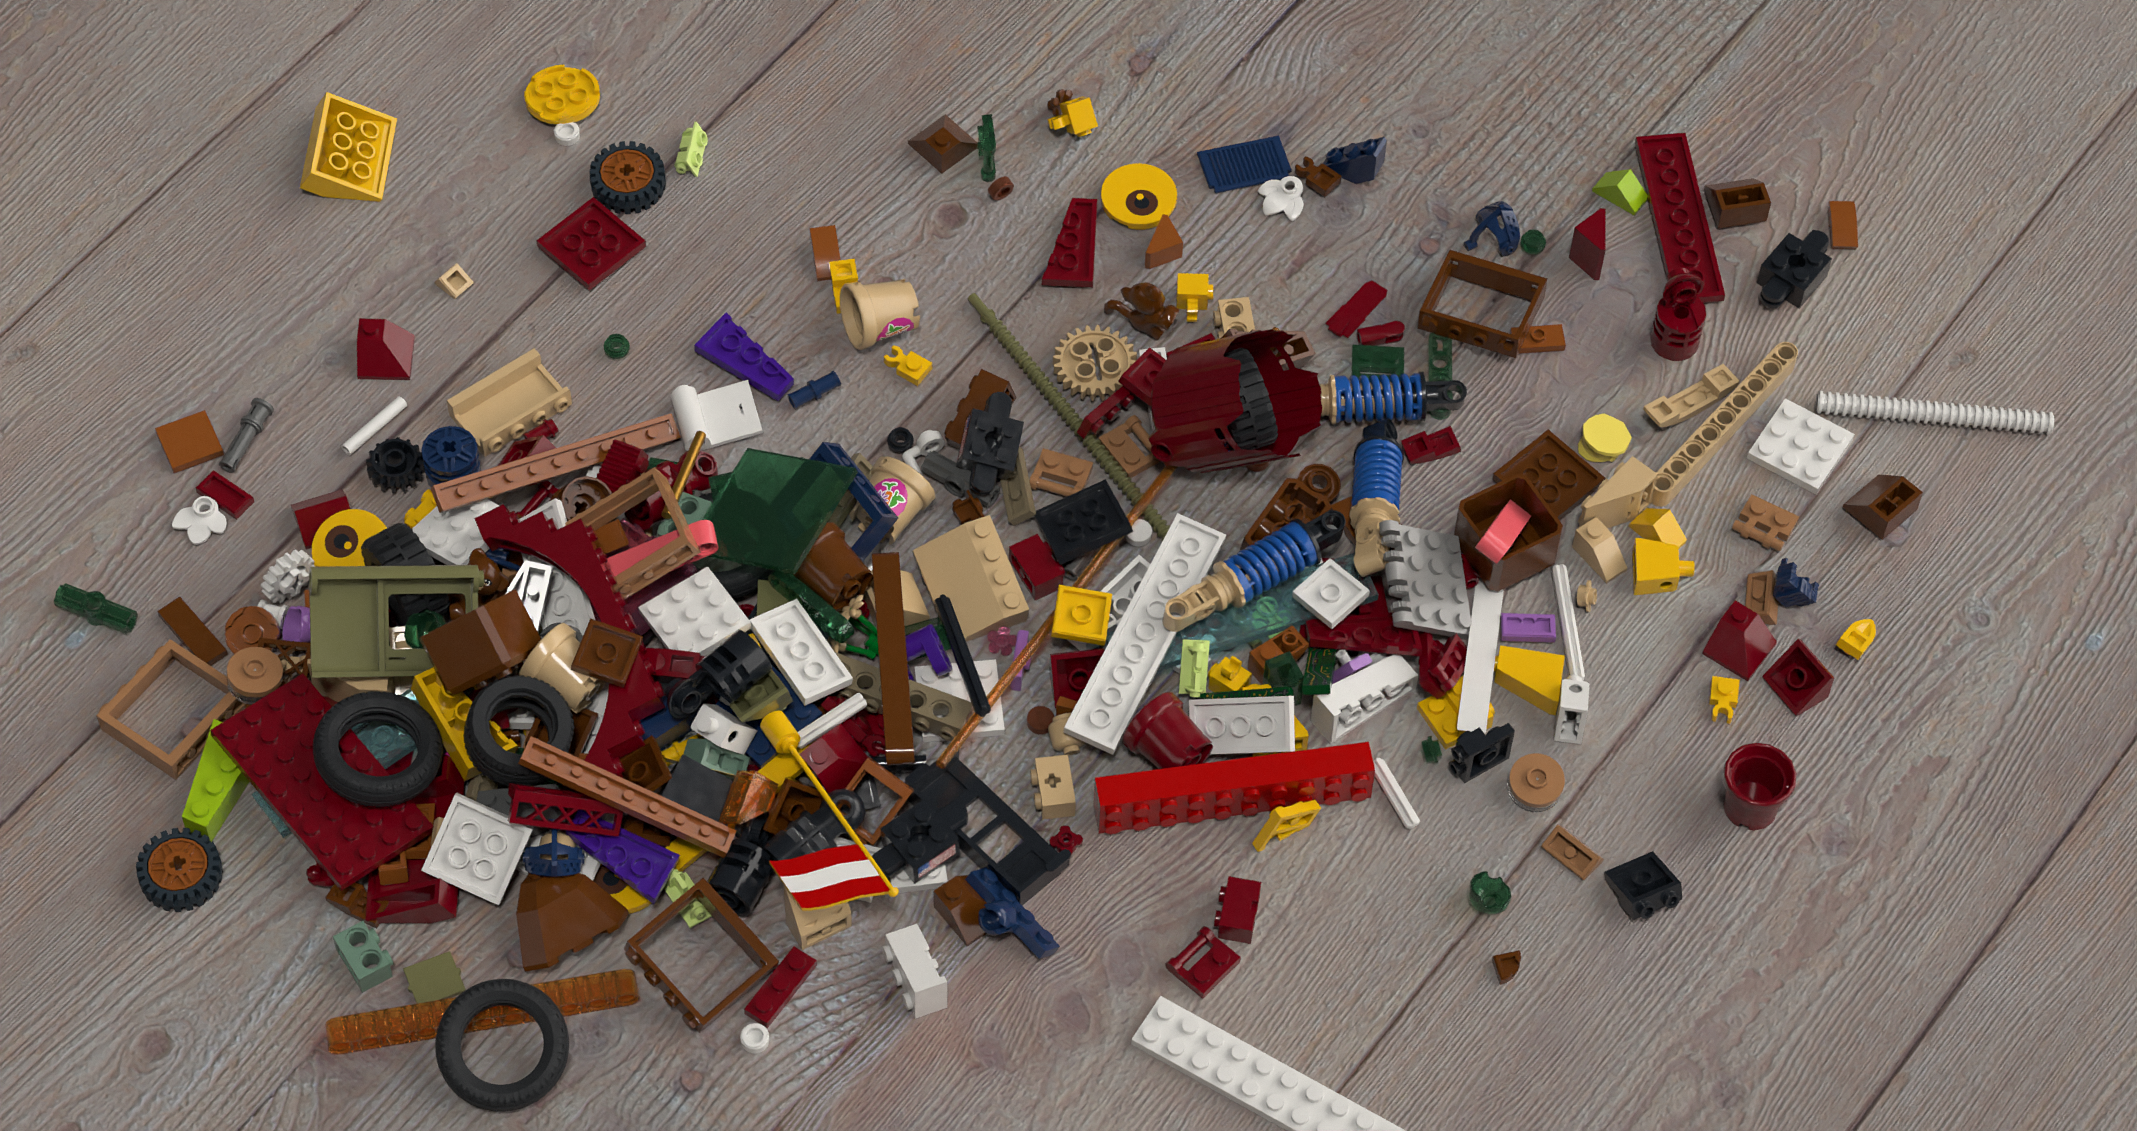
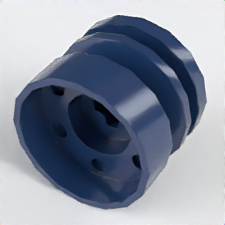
[421,426,481,487]

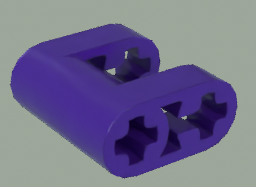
[905,624,952,681]

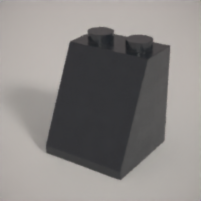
[658,754,742,826]

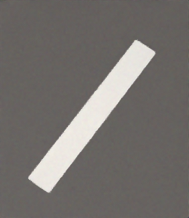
[1457,576,1504,733]

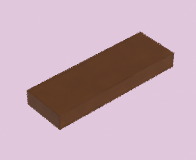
[157,597,228,666]

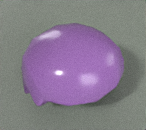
[282,606,310,643]

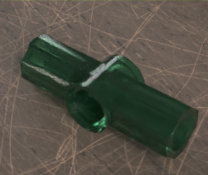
[54,583,138,634]

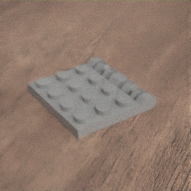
[1379,520,1471,640]

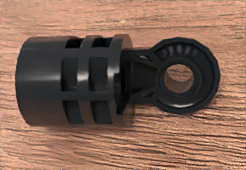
[665,629,772,719]
[761,788,866,861]
[707,809,774,917]

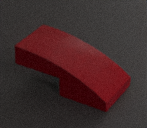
[1401,426,1461,464]

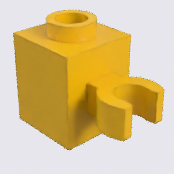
[1047,96,1098,137]
[1176,273,1213,322]
[1208,655,1252,692]

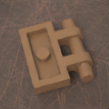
[1732,494,1799,551]

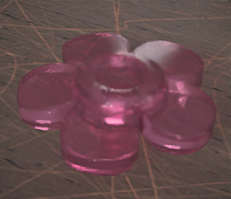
[987,626,1017,656]

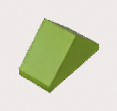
[1592,169,1648,216]

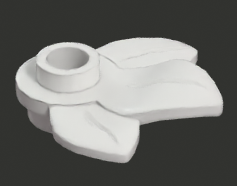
[1258,176,1304,221]
[172,496,227,545]

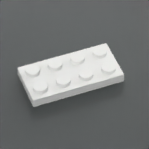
[750,599,853,706]
[1189,696,1295,754]

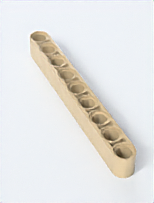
[1651,342,1798,507]

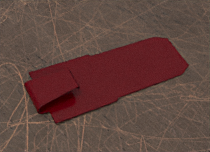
[1325,280,1388,338]

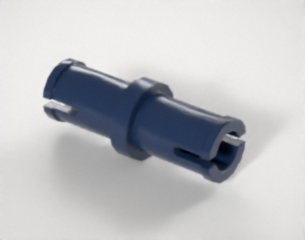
[787,371,841,409]

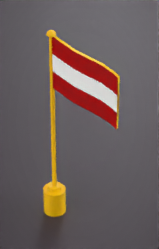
[760,711,899,911]

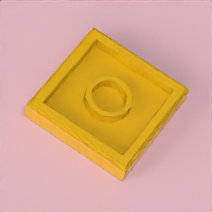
[1051,585,1112,646]

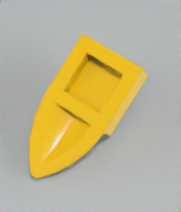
[1836,619,1876,660]

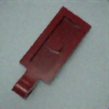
[821,696,885,756]

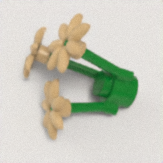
[831,595,879,660]

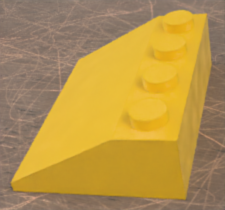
[300,92,397,202]

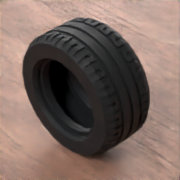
[463,675,574,786]

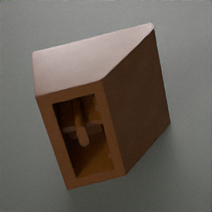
[1704,178,1771,229]
[1843,474,1923,540]

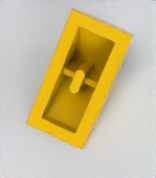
[1628,508,1687,549]

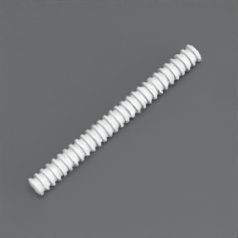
[1815,391,2054,435]

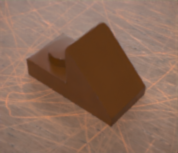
[620,814,671,846]

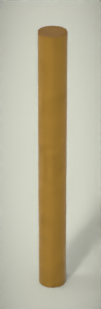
[661,431,706,519]

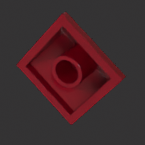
[1569,208,1606,280]
[291,489,350,550]
[1762,639,1834,716]
[1049,648,1105,708]

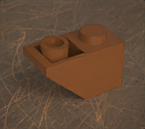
[1248,625,1309,685]

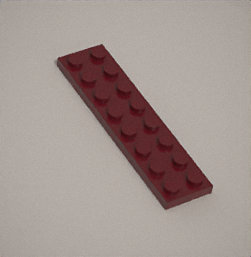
[1635,133,1725,303]

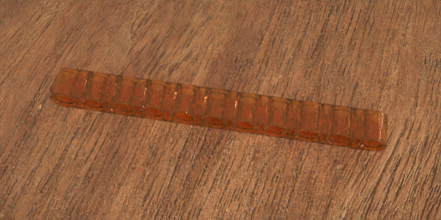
[325,969,640,1055]

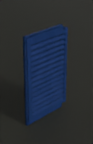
[1197,135,1292,193]

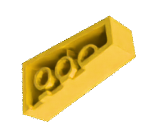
[411,667,518,781]

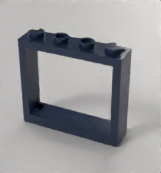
[771,442,898,562]

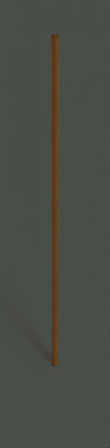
[936,327,1279,769]

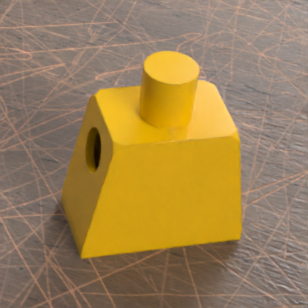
[1632,538,1695,595]

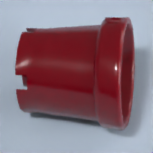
[1122,692,1213,769]
[1723,743,1797,831]

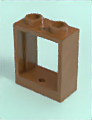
[836,757,914,845]

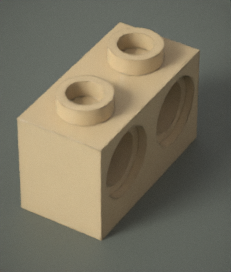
[1213,297,1255,339]

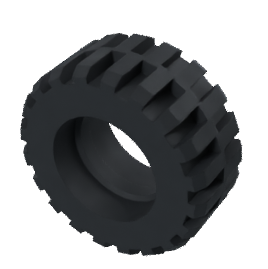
[1220,348,1278,451]
[361,523,450,630]

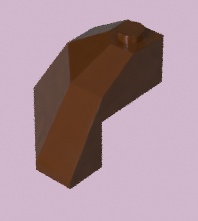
[516,872,629,972]

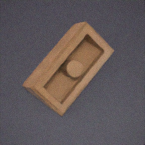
[1745,570,1779,625]
[1541,824,1604,880]

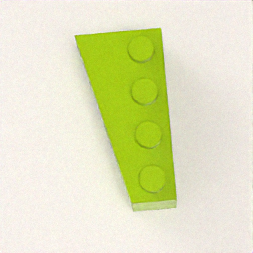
[182,719,249,842]

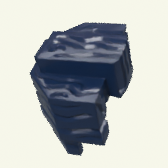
[1773,558,1819,608]

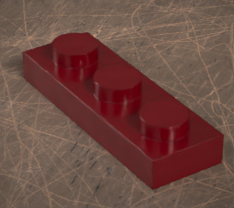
[1076,386,1136,439]
[744,946,817,1029]

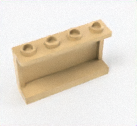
[447,348,572,457]

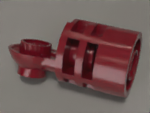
[1650,268,1706,361]
[622,450,718,530]

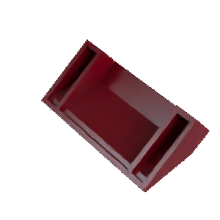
[365,755,464,923]

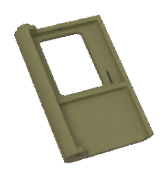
[309,565,484,678]

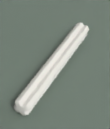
[1551,564,1585,681]

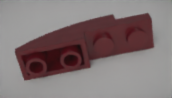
[642,648,705,683]

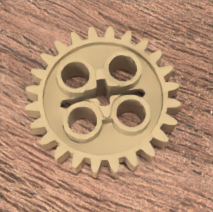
[1053,325,1137,401]

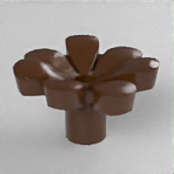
[1047,89,1073,117]

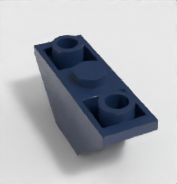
[1323,137,1387,184]

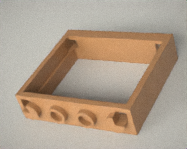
[565,467,700,599]
[96,639,247,780]

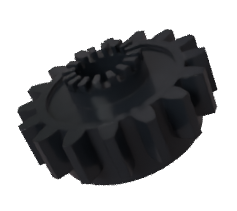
[366,437,425,493]

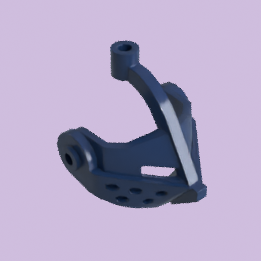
[1464,201,1520,256]
[523,819,584,877]

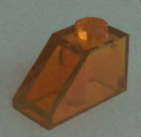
[719,770,779,824]

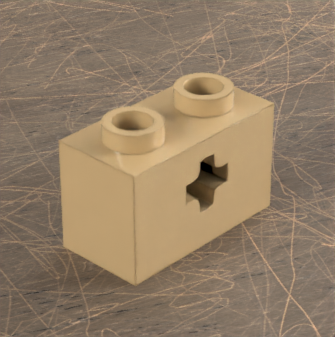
[1030,755,1076,820]

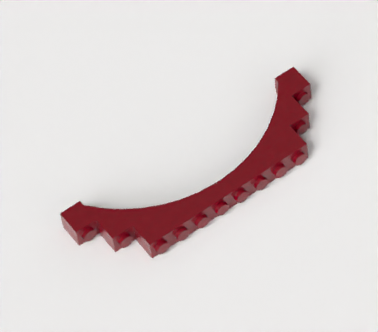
[474,504,666,778]

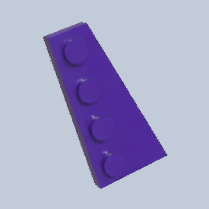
[694,312,794,401]
[566,809,680,904]

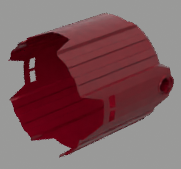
[1148,329,1322,473]

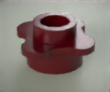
[1049,825,1083,855]

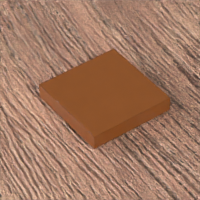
[155,410,224,473]

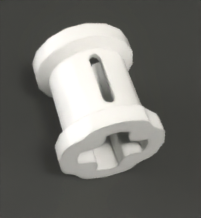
[257,599,289,629]

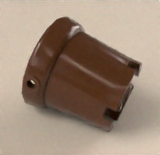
[784,522,873,611]

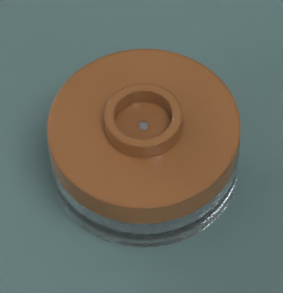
[227,647,283,705]
[1507,753,1565,813]

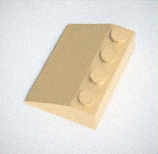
[912,515,1029,642]

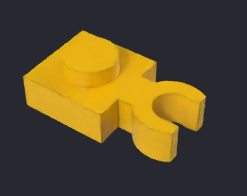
[884,345,932,386]
[1709,676,1740,724]

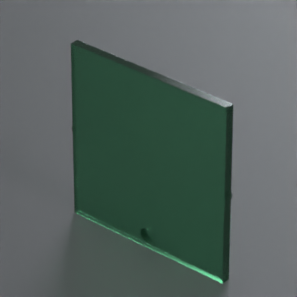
[702,448,858,574]

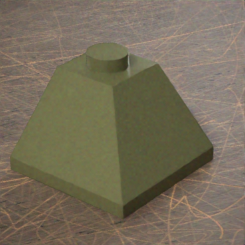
[729,670,793,722]

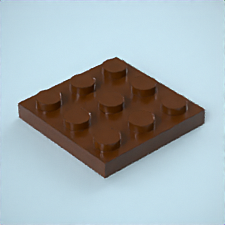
[1492,429,1605,520]

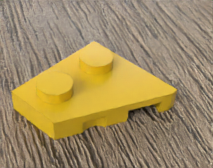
[1252,800,1321,852]

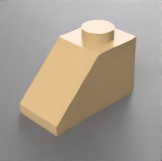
[1572,517,1627,584]

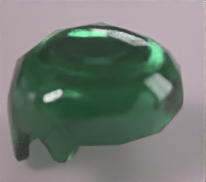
[404,610,446,649]
[1469,871,1512,915]

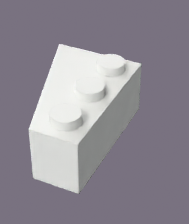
[505,560,553,634]
[882,924,947,1019]

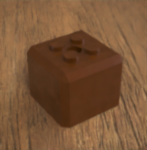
[1454,474,1563,591]
[419,589,541,695]

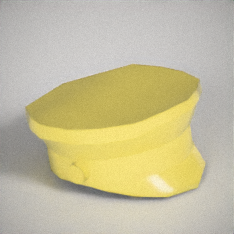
[1578,414,1632,462]

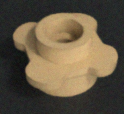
[1577,580,1597,612]

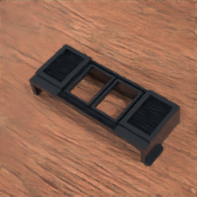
[905,745,1071,906]

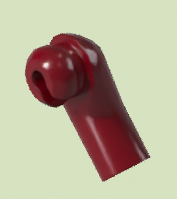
[306,865,335,887]

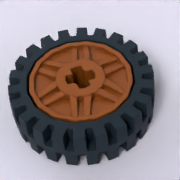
[590,141,666,214]
[136,828,223,912]

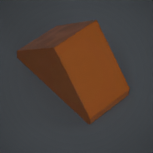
[1145,214,1183,269]

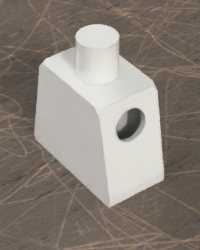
[1554,675,1590,744]
[690,704,757,755]

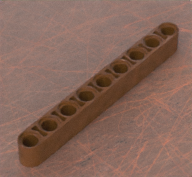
[872,552,915,765]

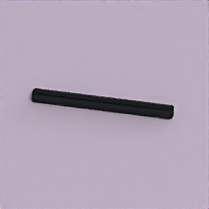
[934,594,991,717]

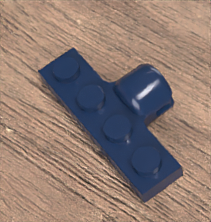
[965,867,1060,959]

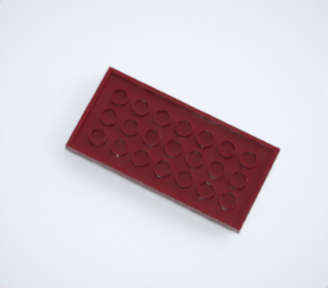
[210,673,434,891]

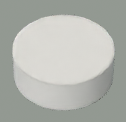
[554,122,580,146]
[1125,519,1152,547]
[740,1023,769,1054]

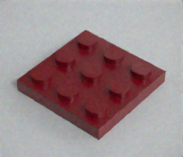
[536,197,646,291]

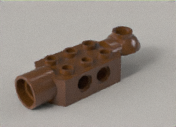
[1240,464,1341,595]

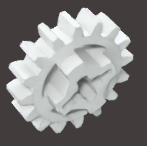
[261,549,315,603]

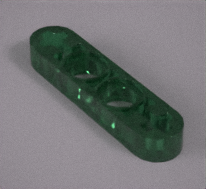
[1427,333,1453,420]
[768,567,854,643]

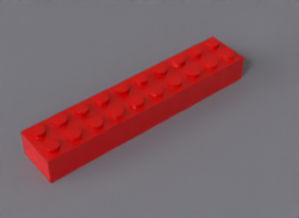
[1093,742,1375,834]

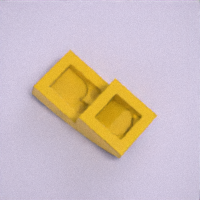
[829,259,858,314]

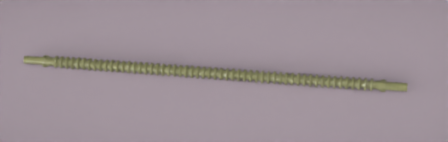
[968,293,1262,649]

